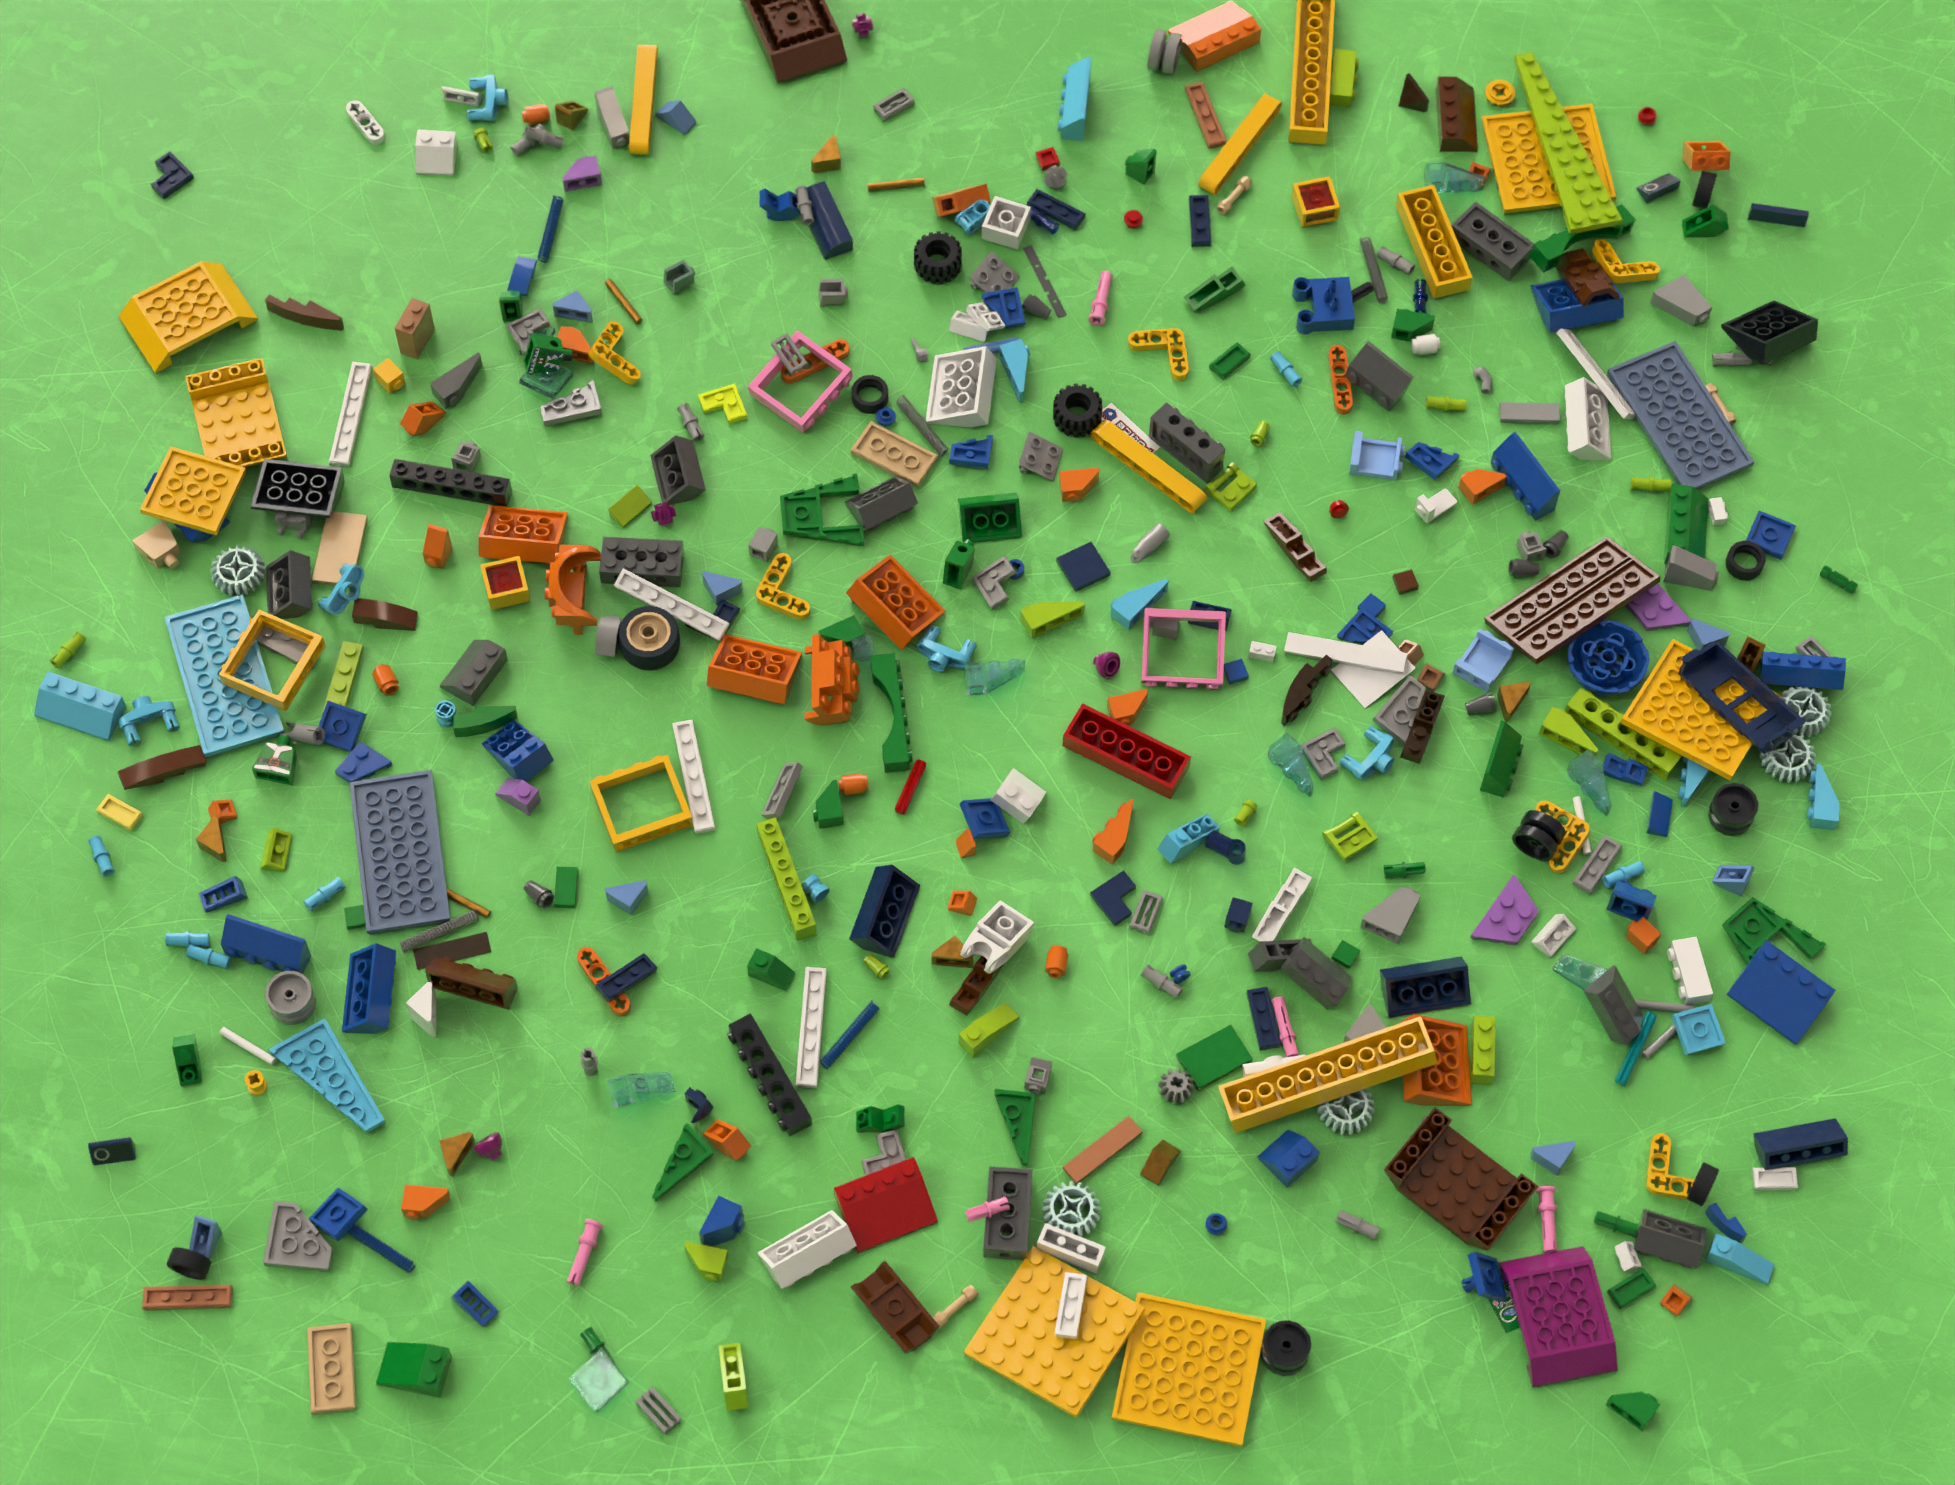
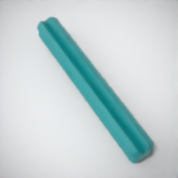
[1615,1011,1657,1086]

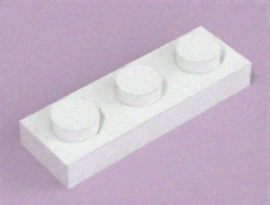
[1055,1272,1087,1340]

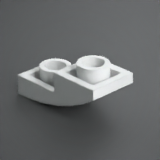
[966,302,1005,331]

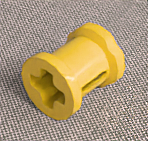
[244,1070,267,1096]

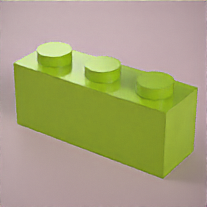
[1329,48,1359,107]
[1470,1015,1496,1085]

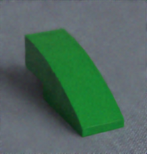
[1184,266,1246,312]
[453,706,518,737]

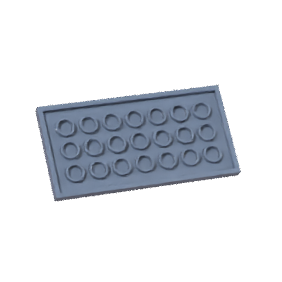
[1607,341,1754,490]
[349,770,451,934]

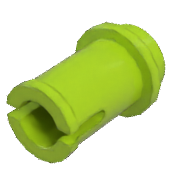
[474,128,493,153]
[1250,421,1270,446]
[1234,800,1257,827]
[863,953,890,979]

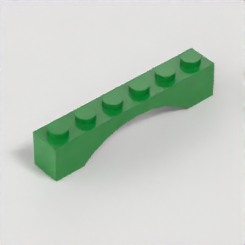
[1529,204,1636,273]
[870,653,913,773]

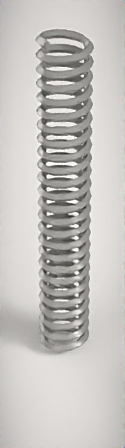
[1359,237,1388,303]
[896,395,948,455]
[400,909,479,953]

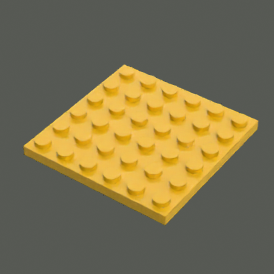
[1481,104,1616,214]
[1620,639,1781,781]
[964,1246,1145,1418]
[1111,1292,1266,1447]

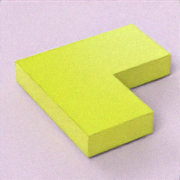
[698,384,748,424]

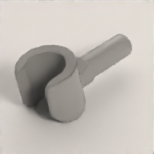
[911,338,928,361]

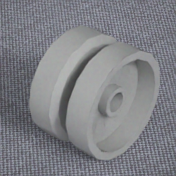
[1147,29,1182,75]
[265,971,316,1025]

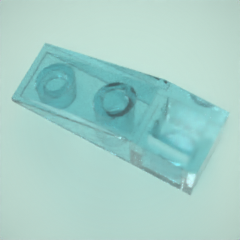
[1424,162,1485,193]
[964,659,1025,696]
[1268,732,1314,797]
[1567,749,1612,816]
[1553,953,1608,990]
[607,1071,676,1108]

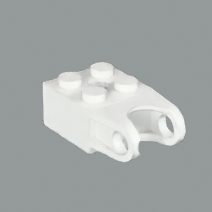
[960,901,1034,974]

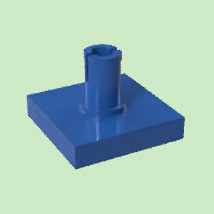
[1462,1252,1507,1302]

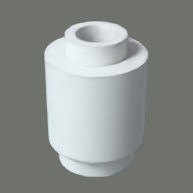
[1411,334,1441,355]

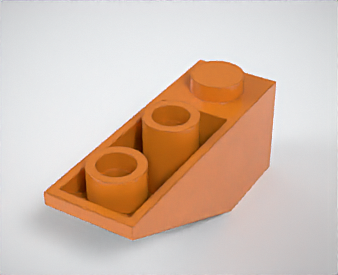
[932,183,991,216]
[1092,799,1134,865]

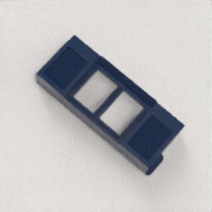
[1678,640,1805,755]

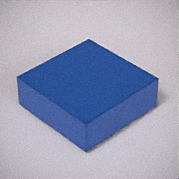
[1358,593,1386,618]
[1224,659,1249,684]

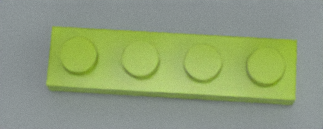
[323,641,364,712]

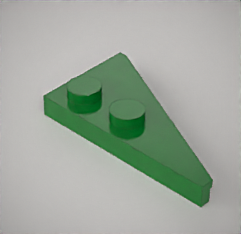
[994,1089,1036,1166]
[652,1123,714,1202]

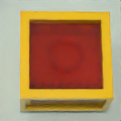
[1291,176,1340,227]
[480,556,530,610]

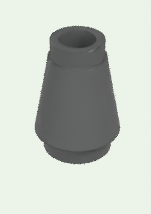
[1022,294,1052,320]
[1543,530,1569,558]
[1509,558,1540,578]
[1465,693,1496,715]
[524,880,554,908]

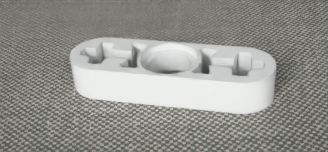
[346,101,385,145]

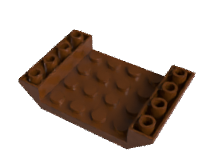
[1384,1107,1539,1251]

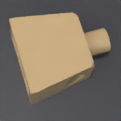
[133,520,181,570]

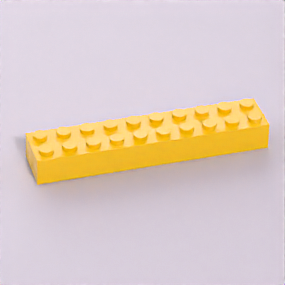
[1288,0,1335,145]
[1218,1016,1438,1133]

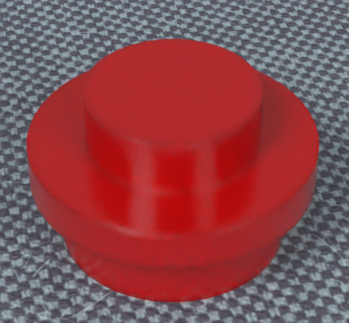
[1638,107,1657,125]
[1124,210,1143,229]
[1329,500,1349,518]

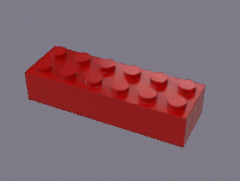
[1062,703,1191,799]

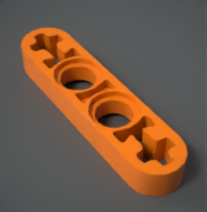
[781,339,849,384]
[1328,345,1353,415]
[577,947,631,1016]

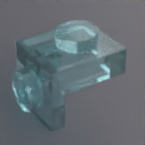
[851,635,876,662]

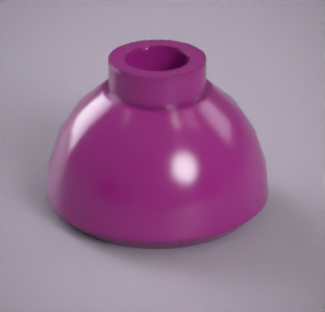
[1093,652,1120,679]
[474,1132,502,1161]

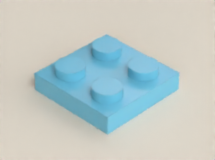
[1671,1004,1726,1056]

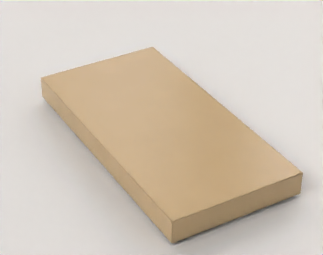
[850,421,938,488]
[312,511,368,586]
[307,1323,356,1415]

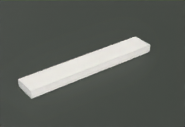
[1557,328,1635,420]
[329,362,372,467]
[614,568,730,642]
[1284,632,1407,674]
[672,720,715,835]
[796,967,827,1089]

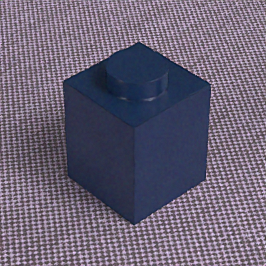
[1224,897,1253,933]

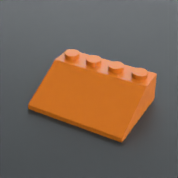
[1168,1,1261,72]
[478,505,568,564]
[846,554,945,650]
[706,634,802,705]
[1400,1014,1472,1106]

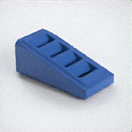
[199,876,248,912]
[451,1281,499,1327]

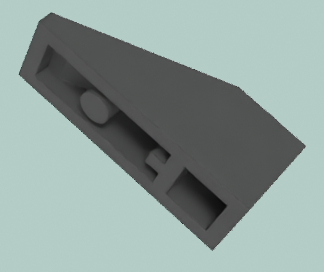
[430,352,483,409]
[1248,939,1312,972]

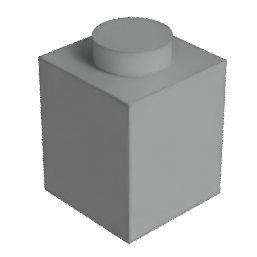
[748,527,778,562]
[1150,619,1180,640]

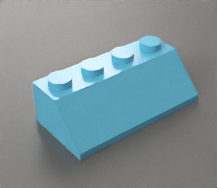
[1058,57,1091,141]
[34,672,126,741]

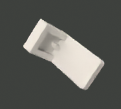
[1415,489,1457,523]

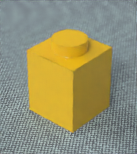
[373,358,405,394]

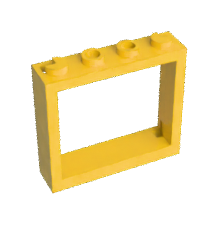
[219,610,326,711]
[590,755,693,853]

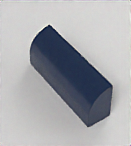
[807,181,853,260]
[1754,1118,1848,1170]

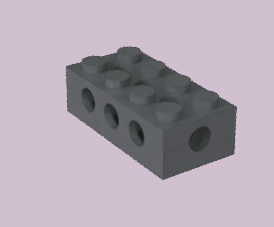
[1452,201,1534,281]
[1149,402,1225,484]
[599,537,684,587]
[983,1166,1033,1260]

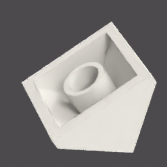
[406,982,437,1037]

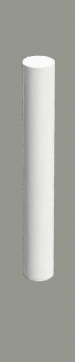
[1573,796,1592,855]
[220,1027,276,1065]

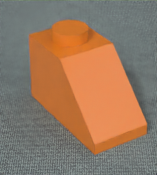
[557,326,594,364]
[400,401,446,435]
[1059,467,1099,502]
[1458,469,1507,505]
[423,524,452,569]
[1107,689,1148,726]
[703,1119,751,1161]
[401,1185,450,1220]

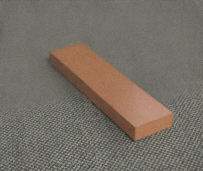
[1185,82,1227,149]
[1063,1116,1142,1185]
[142,1285,233,1310]

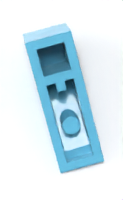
[999,339,1030,402]
[1110,579,1169,630]
[1705,1233,1774,1285]

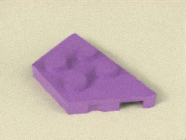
[1625,583,1691,631]
[1471,875,1539,945]

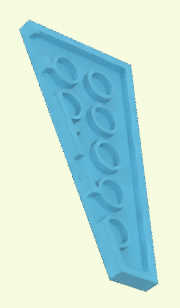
[268,1018,386,1133]

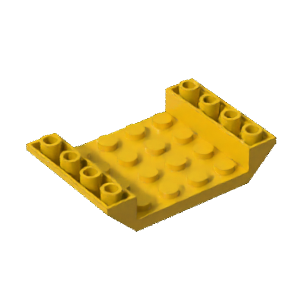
[119,261,258,374]
[185,358,287,468]

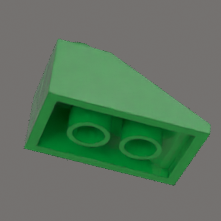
[376,1342,452,1398]

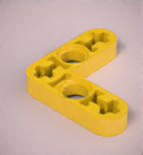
[1592,239,1660,283]
[589,321,641,385]
[1128,328,1189,381]
[756,553,810,620]
[1536,801,1590,874]
[1646,1133,1695,1201]

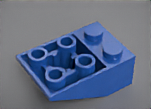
[482,719,554,782]

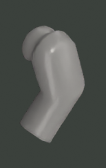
[1473,366,1492,394]

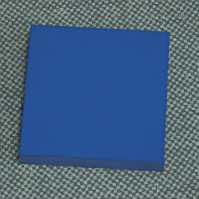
[1746,511,1796,560]
[319,701,367,752]
[959,798,1010,839]
[309,1188,368,1242]

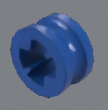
[1009,559,1024,580]
[1170,964,1191,984]

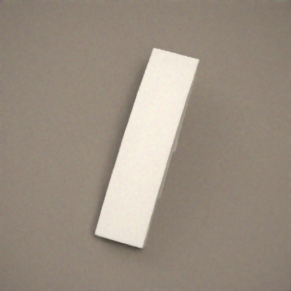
[1252,868,1313,942]

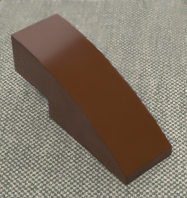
[352,598,418,631]

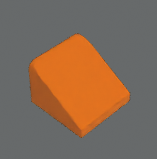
[1466,162,1491,186]
[208,800,238,824]
[956,829,976,858]
[947,891,977,915]
[1660,1284,1692,1316]

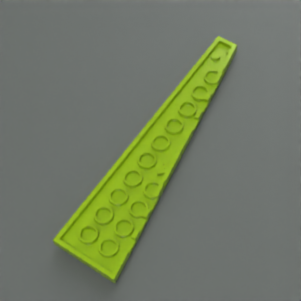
[1514,52,1623,234]

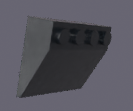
[1721,300,1818,365]
[251,459,345,518]

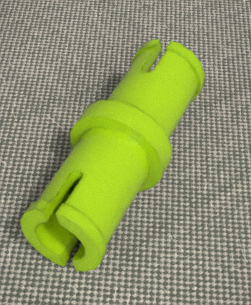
[1426,396,1467,412]
[1630,476,1671,492]
[50,632,86,669]

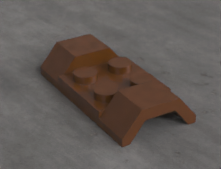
[1556,248,1620,307]
[851,1261,940,1354]

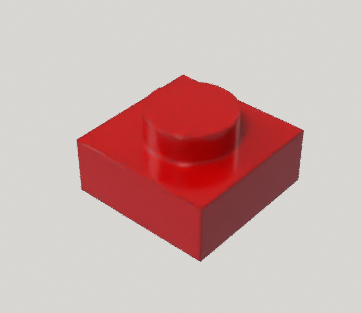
[1036,147,1060,171]

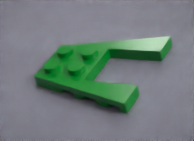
[780,473,864,546]
[1722,897,1826,965]

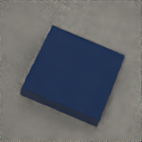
[1056,542,1111,592]

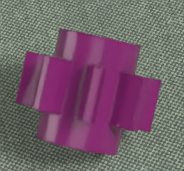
[852,13,873,37]
[651,502,676,525]

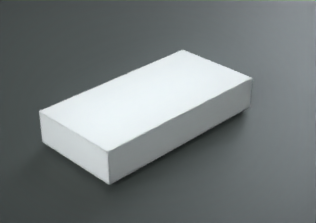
[1752,1167,1798,1191]

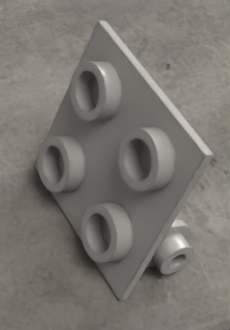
[969,251,1019,293]
[1018,431,1063,481]

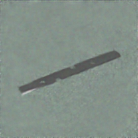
[1023,245,1067,318]

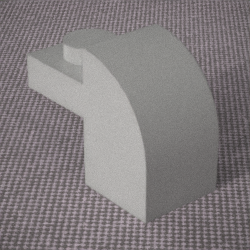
[595,615,623,657]

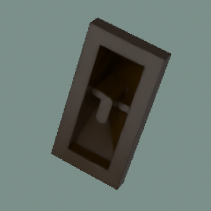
[1398,73,1429,112]

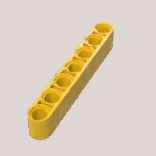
[629,45,658,155]
[1198,93,1282,195]
[1091,419,1207,513]

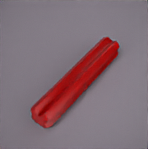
[895,759,926,815]

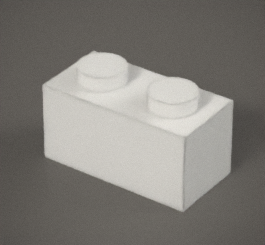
[1708,497,1728,526]
[1248,641,1277,663]
[1615,1241,1642,1272]

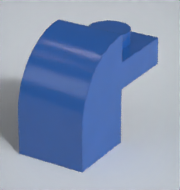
[759,188,801,221]

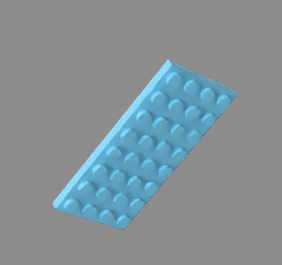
[165,594,285,758]

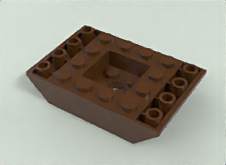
[740,0,848,83]

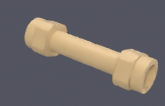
[1217,176,1252,215]
[1705,383,1737,426]
[933,1285,978,1329]

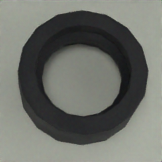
[1692,171,1717,209]
[852,375,888,414]
[1726,541,1766,580]
[1687,1162,1719,1206]
[167,1247,211,1280]

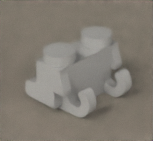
[275,512,313,539]

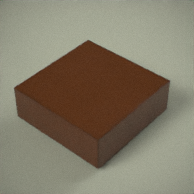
[1392,569,1419,595]

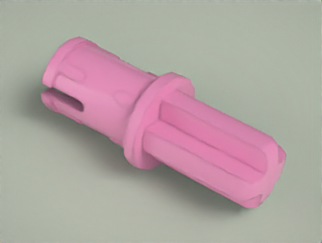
[966,1196,1010,1222]

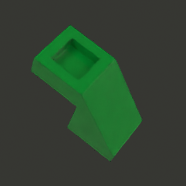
[856,1104,905,1133]

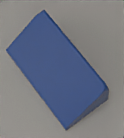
[1647,791,1673,837]

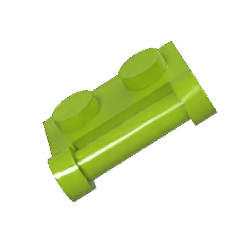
[1204,462,1257,512]
[1322,812,1378,861]

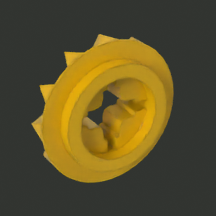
[1485,80,1515,107]

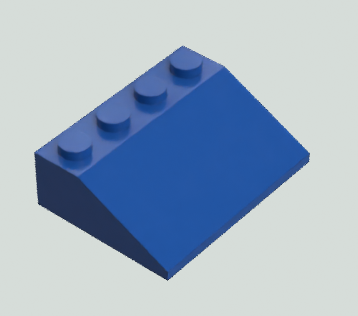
[1531,279,1624,332]
[1726,940,1836,1045]

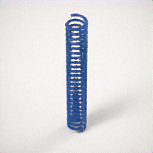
[537,195,564,262]
[820,1000,879,1069]
[347,1224,416,1273]

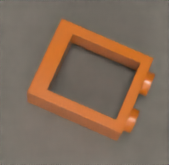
[1683,141,1731,171]

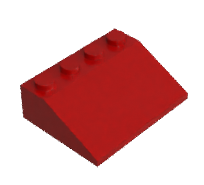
[834,1157,938,1253]

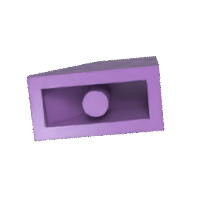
[562,156,602,192]
[495,778,541,816]

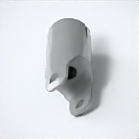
[1131,523,1170,563]
[280,722,325,745]

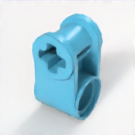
[954,200,990,235]

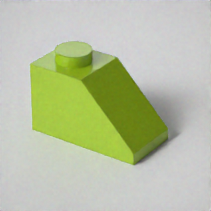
[684,1241,729,1282]

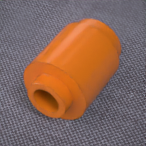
[521,104,550,126]
[372,664,399,695]
[838,773,869,796]
[1045,945,1068,978]

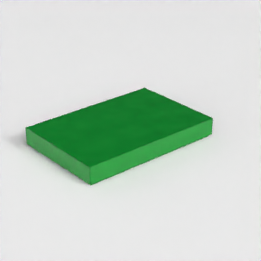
[1176,1025,1253,1090]

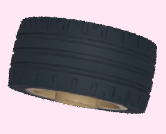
[619,606,680,671]

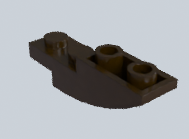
[1281,654,1333,726]
[1400,689,1445,764]

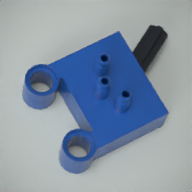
[1292,277,1374,335]

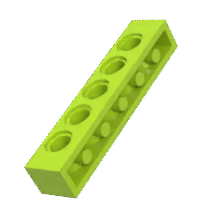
[1565,687,1682,781]
[756,817,817,941]

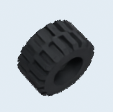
[914,231,962,284]
[1053,383,1103,438]

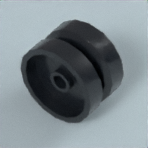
[1708,783,1759,836]
[1512,810,1566,861]
[1261,1320,1311,1376]

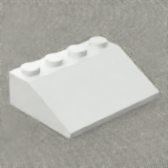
[926,346,997,428]

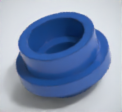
[876,407,896,427]
[1205,1213,1227,1235]

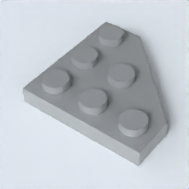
[263,1201,333,1272]

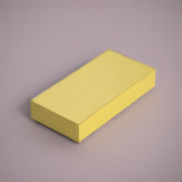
[96,794,143,831]

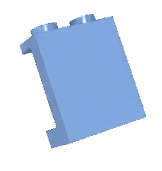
[1349,431,1405,481]
[1453,629,1514,693]

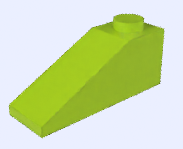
[1020,602,1085,639]
[1539,706,1598,762]
[959,1003,1019,1058]
[718,1343,749,1411]

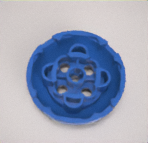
[1567,620,1649,696]

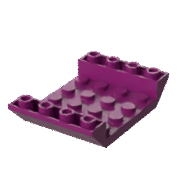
[1499,1246,1618,1387]

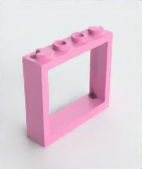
[748,330,853,434]
[1141,608,1226,690]

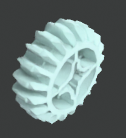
[210,545,266,596]
[1779,686,1832,738]
[1759,734,1816,783]
[1317,1088,1375,1135]
[1042,1181,1101,1237]

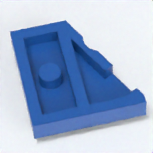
[981,287,1025,328]
[949,435,993,469]
[1405,442,1460,480]
[1337,607,1393,645]
[335,741,392,784]

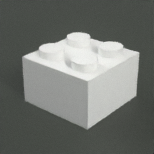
[982,196,1031,250]

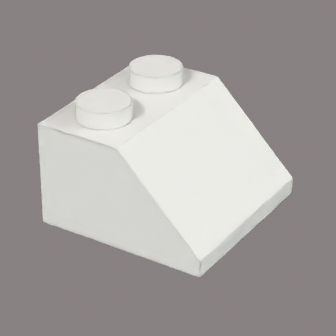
[415,130,458,176]
[990,768,1046,824]

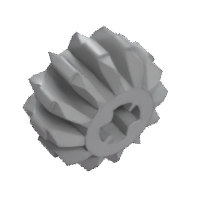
[1158,1067,1195,1105]

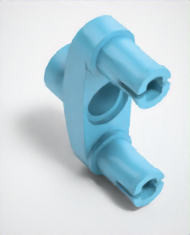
[467,75,508,122]
[318,564,364,615]
[916,625,977,672]
[118,696,180,746]
[1340,725,1394,780]

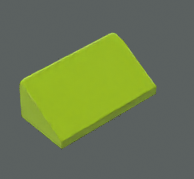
[609,485,652,528]
[260,827,292,872]

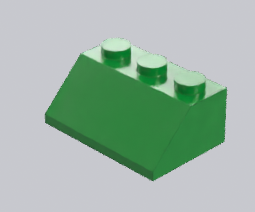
[958,492,1022,542]
[1480,720,1524,797]

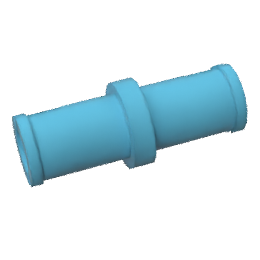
[1270,351,1302,387]
[88,836,115,877]
[1602,861,1645,888]
[303,877,345,911]
[165,931,209,948]
[186,944,231,969]

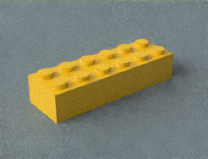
[1396,185,1473,299]

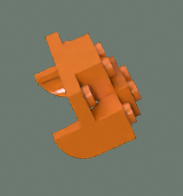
[545,545,601,635]
[805,634,860,725]

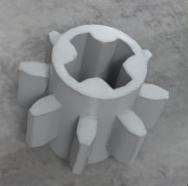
[1044,165,1067,189]

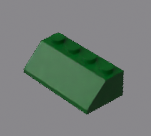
[1664,484,1708,564]

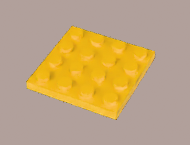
[140,446,246,535]

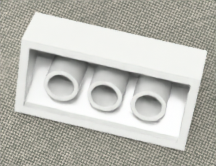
[1565,377,1611,461]
[758,1210,857,1289]

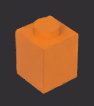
[1626,917,1662,954]

